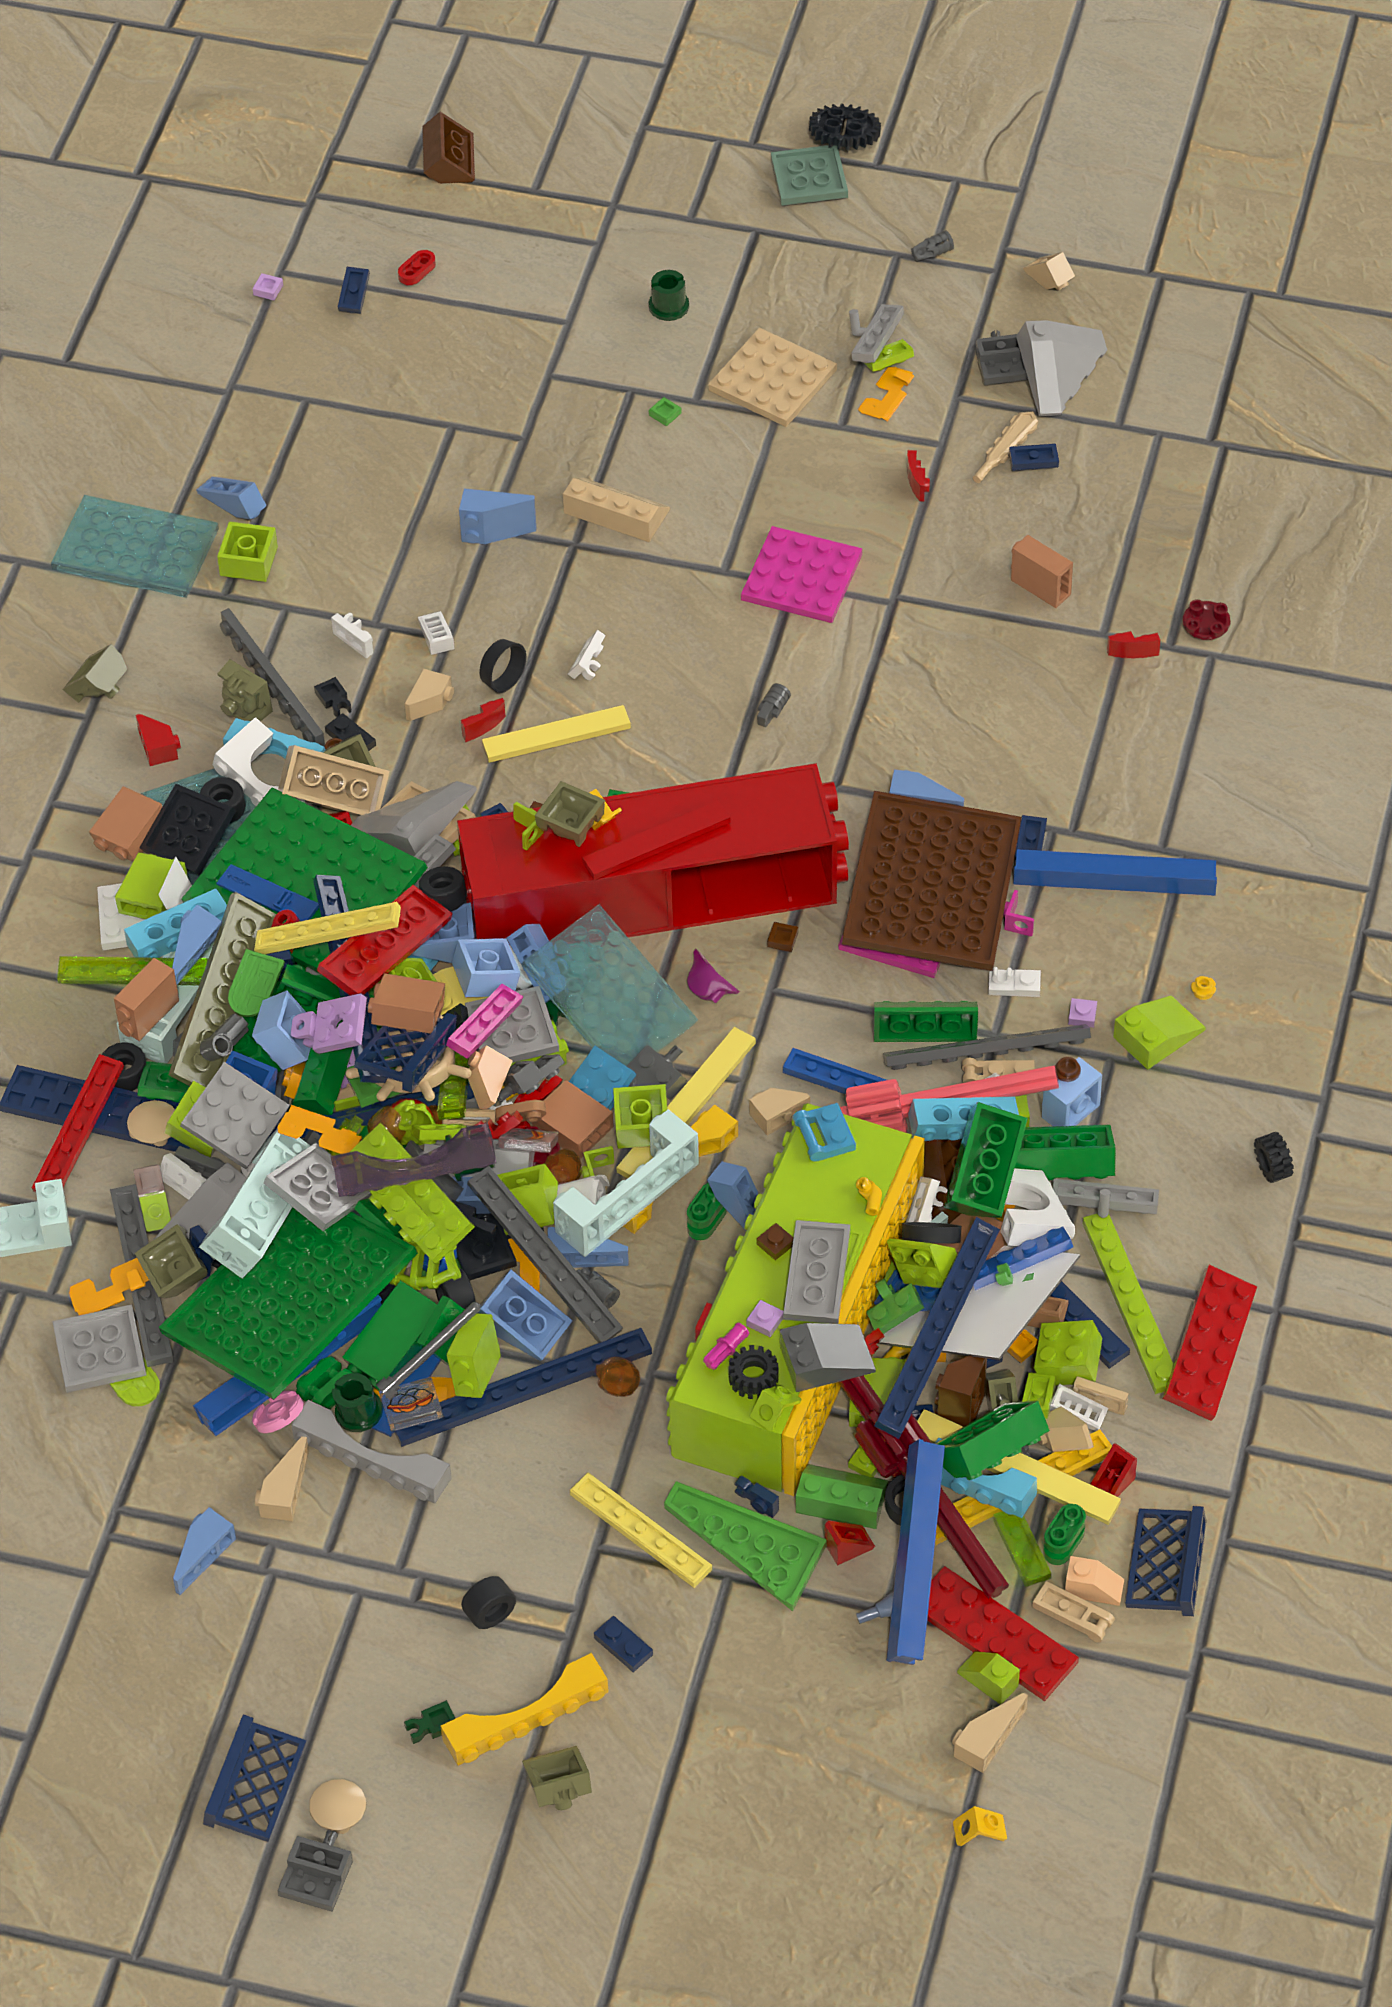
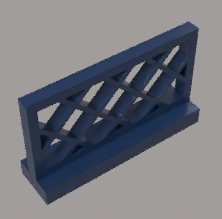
[354,1013,456,1093]
[1125,1506,1207,1617]
[203,1714,307,1842]

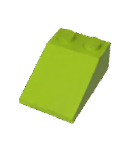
[1113,996,1206,1070]

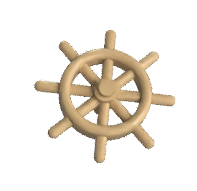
[346,1015,472,1101]

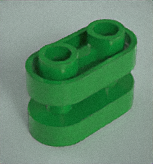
[687,1183,727,1241]
[296,1356,353,1409]
[1043,1504,1086,1565]

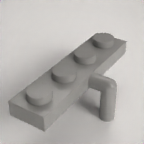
[849,304,904,363]
[1053,1179,1159,1218]

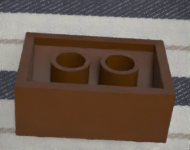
[422,111,475,184]
[935,1355,987,1427]

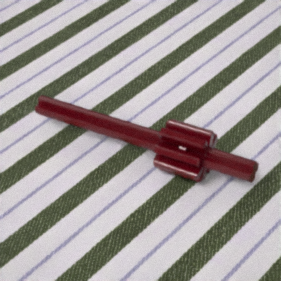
[839,1375,1009,1599]

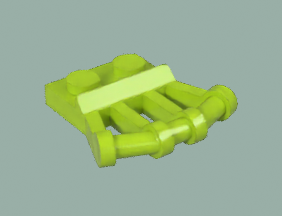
[390,1238,461,1291]

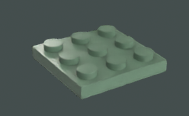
[771,145,848,206]

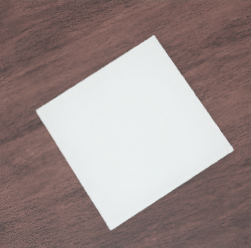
[878,1246,1081,1360]

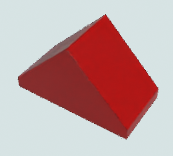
[1090,1443,1137,1497]
[825,1521,875,1566]

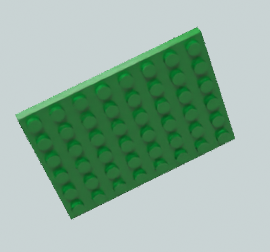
[181,787,428,975]
[159,1207,418,1400]

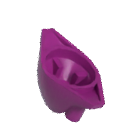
[687,948,740,1003]

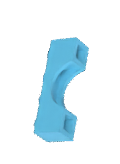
[223,718,325,759]
[935,1438,1037,1518]

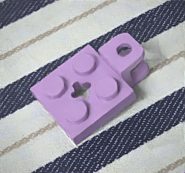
[291,994,367,1054]

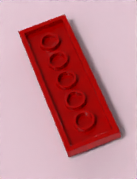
[317,885,453,996]
[1162,1264,1257,1421]
[927,1566,1079,1702]

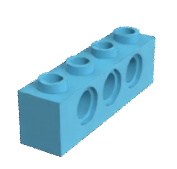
[124,889,227,966]
[908,1097,1019,1141]

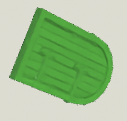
[228,949,285,1017]

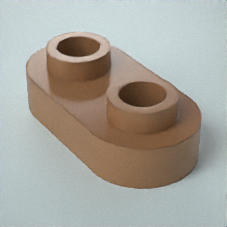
[495,1100,546,1122]

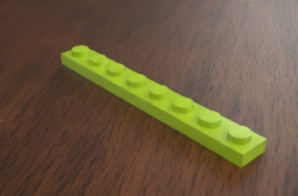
[1082,1213,1174,1394]

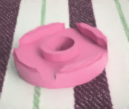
[252,1391,304,1433]

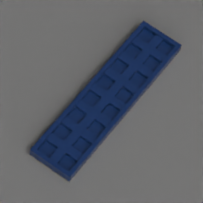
[0,1065,190,1152]

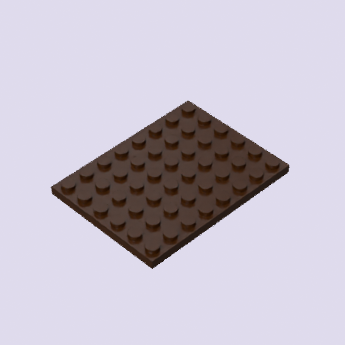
[842,791,1022,971]

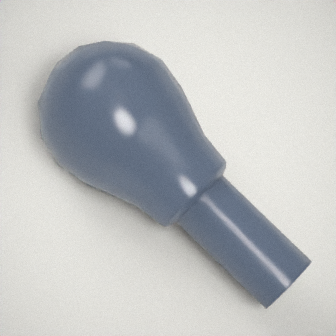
[856,1592,894,1624]

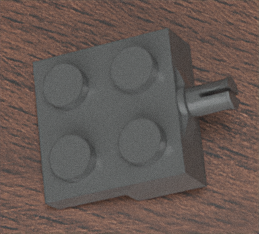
[976,330,1028,385]
[627,1044,688,1101]
[497,1054,565,1103]
[278,1830,353,1912]

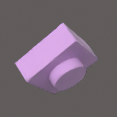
[253,273,283,300]
[1068,998,1097,1028]
[746,1300,784,1337]

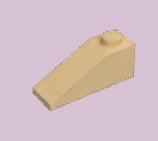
[255,1436,309,1521]
[952,1693,1028,1773]

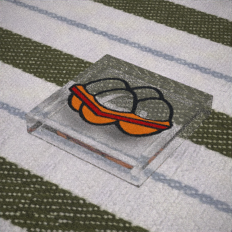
[498,1128,559,1153]
[379,1377,443,1431]

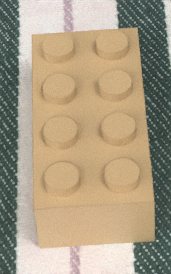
[278,745,390,816]

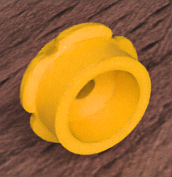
[1191,976,1216,1000]

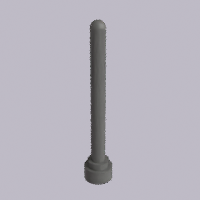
[376,1302,481,1401]

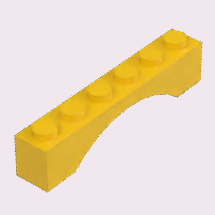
[623,1104,738,1234]
[441,1653,608,1766]

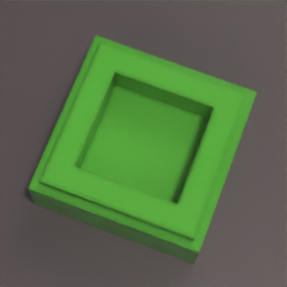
[649,397,682,426]

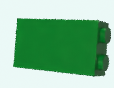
[342,1280,437,1391]

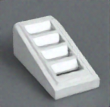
[418,611,454,655]
[1049,1384,1108,1431]

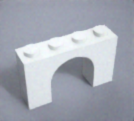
[212,717,312,806]
[1000,1169,1075,1246]

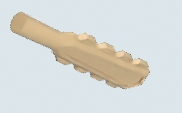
[973,411,1038,483]

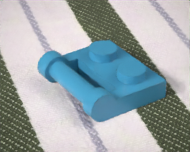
[792,1103,856,1161]

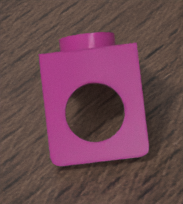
[1003,890,1034,936]

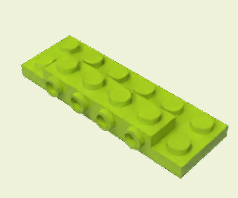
[342,1123,475,1264]

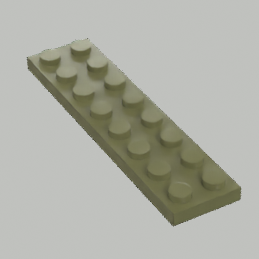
[168,892,276,1087]

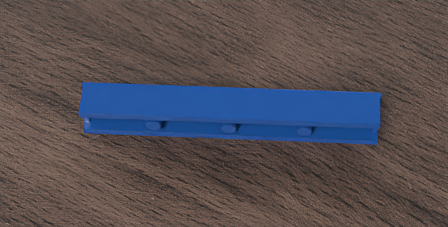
[1014,849,1217,896]
[193,1295,382,1436]
[887,1439,945,1665]

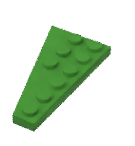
[664,1481,827,1611]

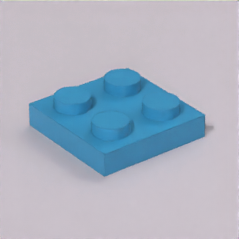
[569,1046,637,1110]

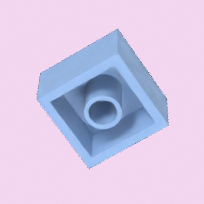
[452,938,520,997]
[252,991,311,1070]
[1042,1057,1102,1126]

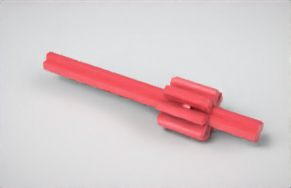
[840,1065,1059,1133]

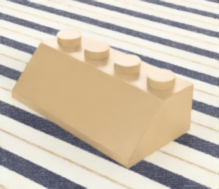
[563,478,670,542]

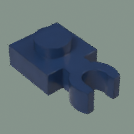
[734,1476,779,1518]

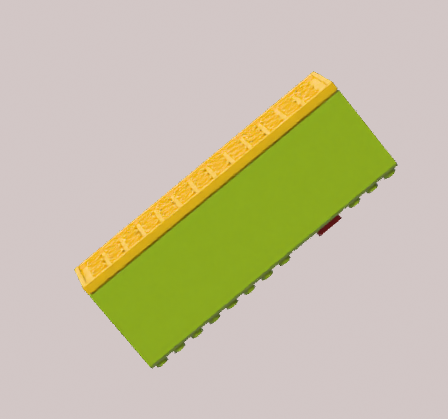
[666,1103,925,1496]

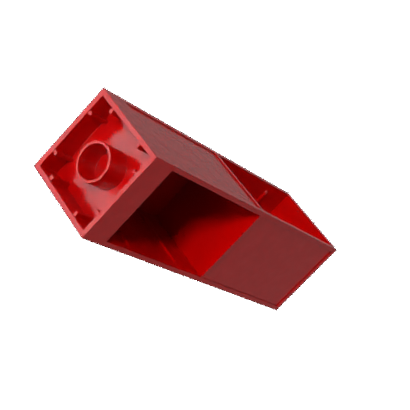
[457,763,849,950]

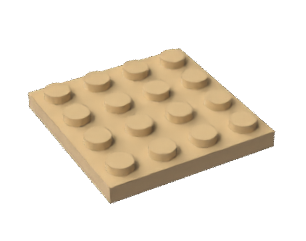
[708,328,837,427]

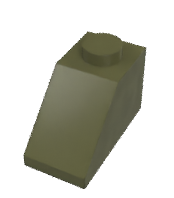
[985,1370,1018,1412]

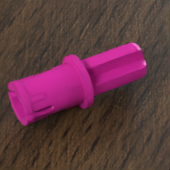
[703,1323,749,1370]

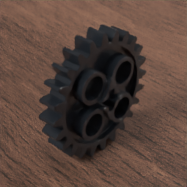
[809,103,881,150]

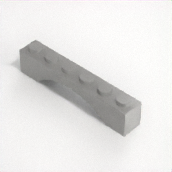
[291,1400,451,1503]

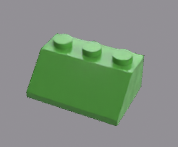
[796,1464,889,1529]

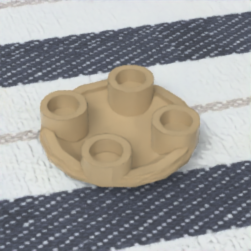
[127,1100,175,1146]
[310,1779,367,1834]

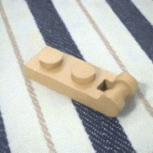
[962,1058,1035,1083]
[1032,1581,1115,1643]

